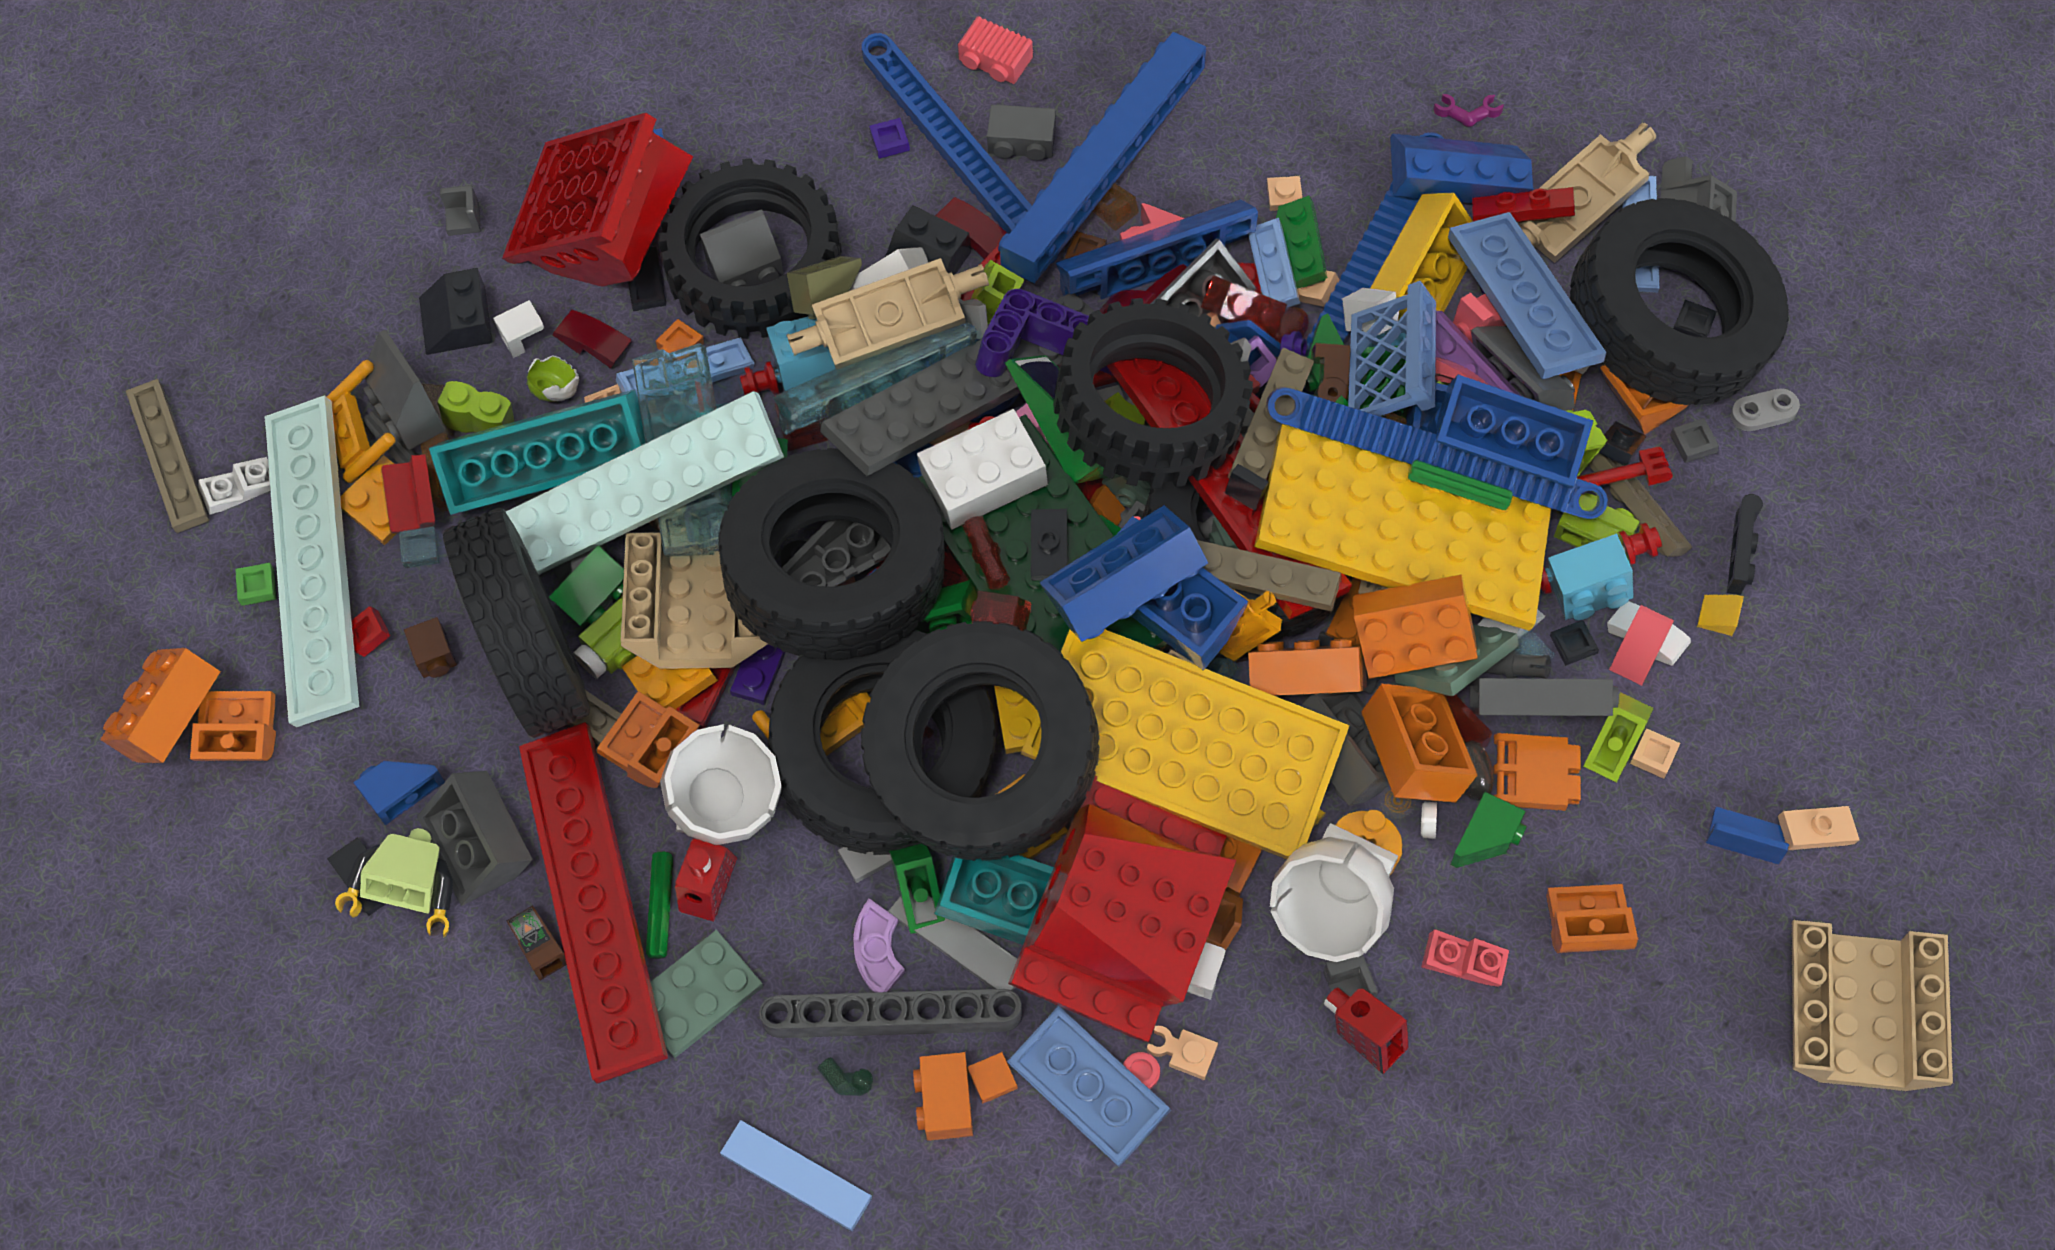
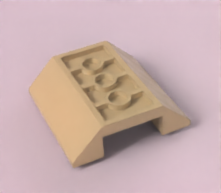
[621,533,768,669]
[1792,920,1953,1091]

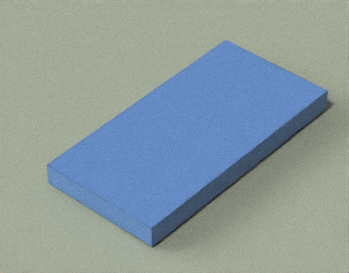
[1007,1006,1171,1167]

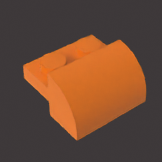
[190,691,276,761]
[597,691,700,788]
[1546,884,1638,953]

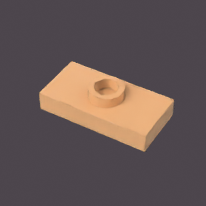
[1778,806,1860,850]

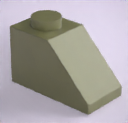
[787,256,862,319]

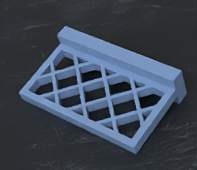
[1348,281,1436,416]

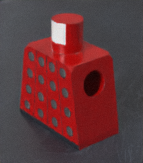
[675,838,737,922]
[1324,987,1409,1074]

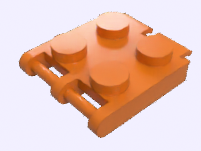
[1493,733,1581,811]

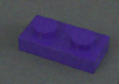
[730,644,785,705]

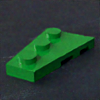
[1276,195,1328,289]

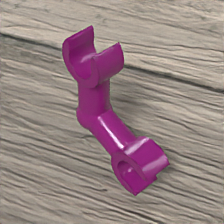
[1434,94,1504,127]

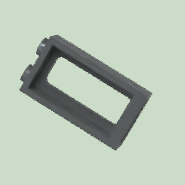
[1469,678,1619,716]

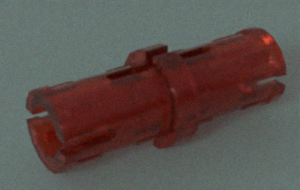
[962,516,1010,590]

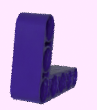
[975,289,1114,377]

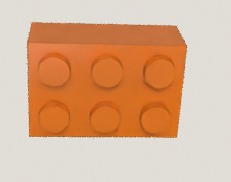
[1353,574,1478,679]
[1248,638,1367,695]
[100,648,221,763]
[1361,684,1478,803]

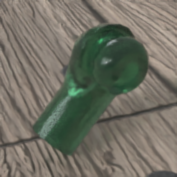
[817,1057,873,1096]

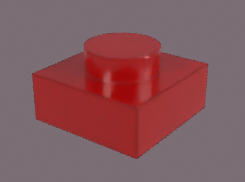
[352,606,391,657]

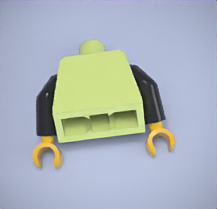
[335,828,453,938]

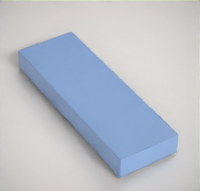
[1248,218,1300,314]

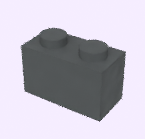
[987,104,1056,160]

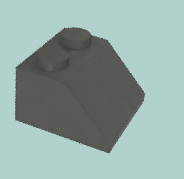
[700,209,784,286]

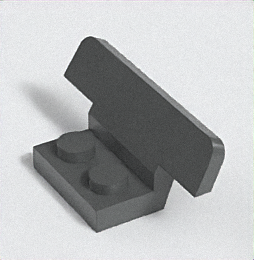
[1660,156,1737,270]

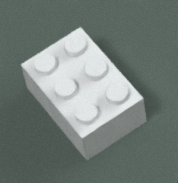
[917,409,1048,530]

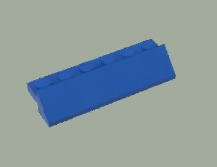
[1056,199,1258,300]

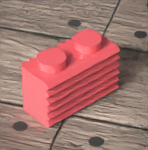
[958,16,1033,84]

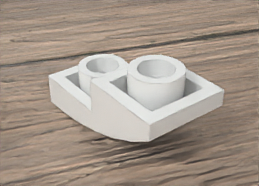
[198,457,271,515]
[1607,601,1691,666]

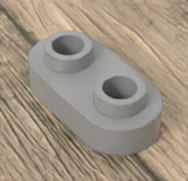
[1730,389,1800,431]

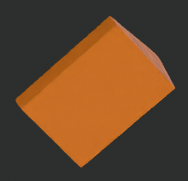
[1600,365,1688,434]

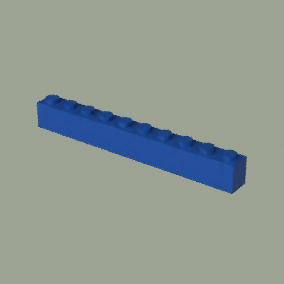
[998,32,1206,284]

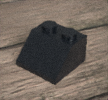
[885,205,971,275]
[419,268,493,355]

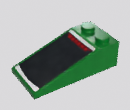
[1005,355,1107,484]

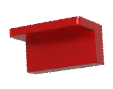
[381,454,435,534]

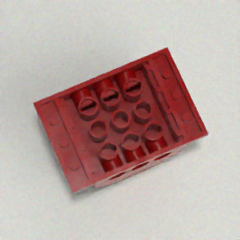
[502,112,693,287]
[1008,775,1236,1043]

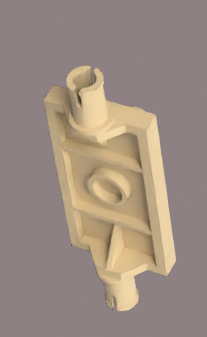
[1517,123,1656,263]
[787,258,989,370]

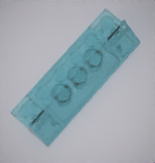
[773,322,977,435]
[632,343,732,557]

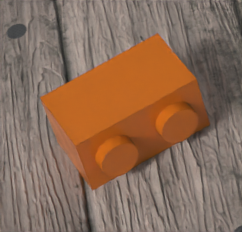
[913,1052,973,1141]

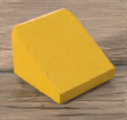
[1697,595,1744,636]

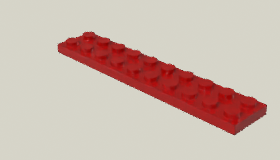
[1107,358,1352,619]
[519,722,668,1084]

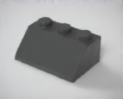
[1151,239,1256,323]
[1471,326,1575,411]
[363,330,445,450]
[1301,692,1390,806]
[417,771,533,906]

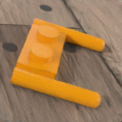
[327,360,396,483]
[752,692,871,756]

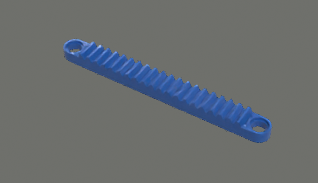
[862,33,1059,264]
[1302,132,1444,395]
[1266,387,1608,519]

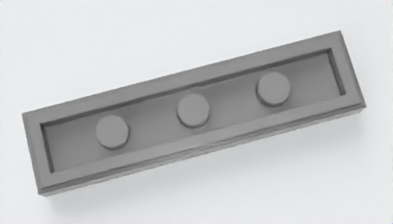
[888,886,1017,991]

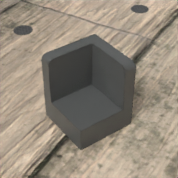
[440,185,481,236]
[1323,955,1378,997]

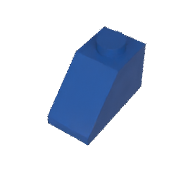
[353,761,445,825]

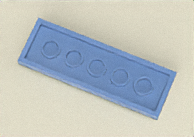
[1448,212,1607,379]

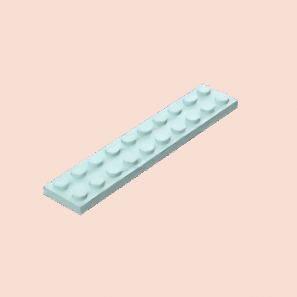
[506,391,784,575]
[265,395,359,727]

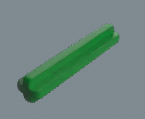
[1408,460,1513,510]
[646,851,673,959]

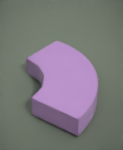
[853,899,905,993]

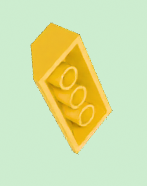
[1370,193,1473,319]

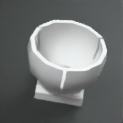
[660,724,782,845]
[1270,823,1398,962]

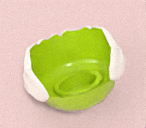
[527,355,579,402]

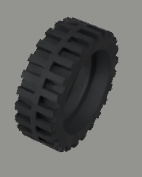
[658,158,842,339]
[1053,298,1253,488]

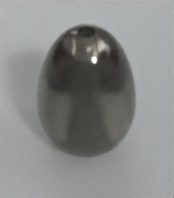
[1463,740,1494,801]

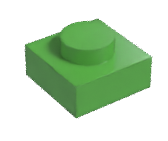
[235,563,276,606]

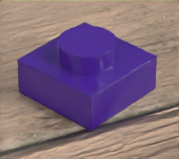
[869,118,910,159]

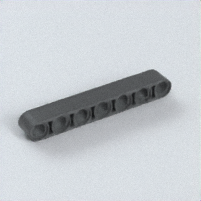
[759,989,1022,1038]

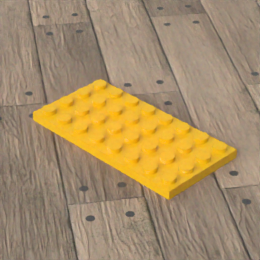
[1254,424,1551,631]
[1021,629,1350,859]

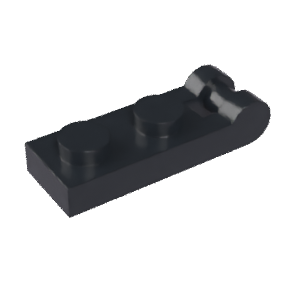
[1727,494,1763,595]

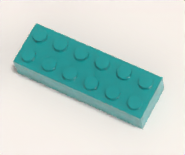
[429,389,651,515]

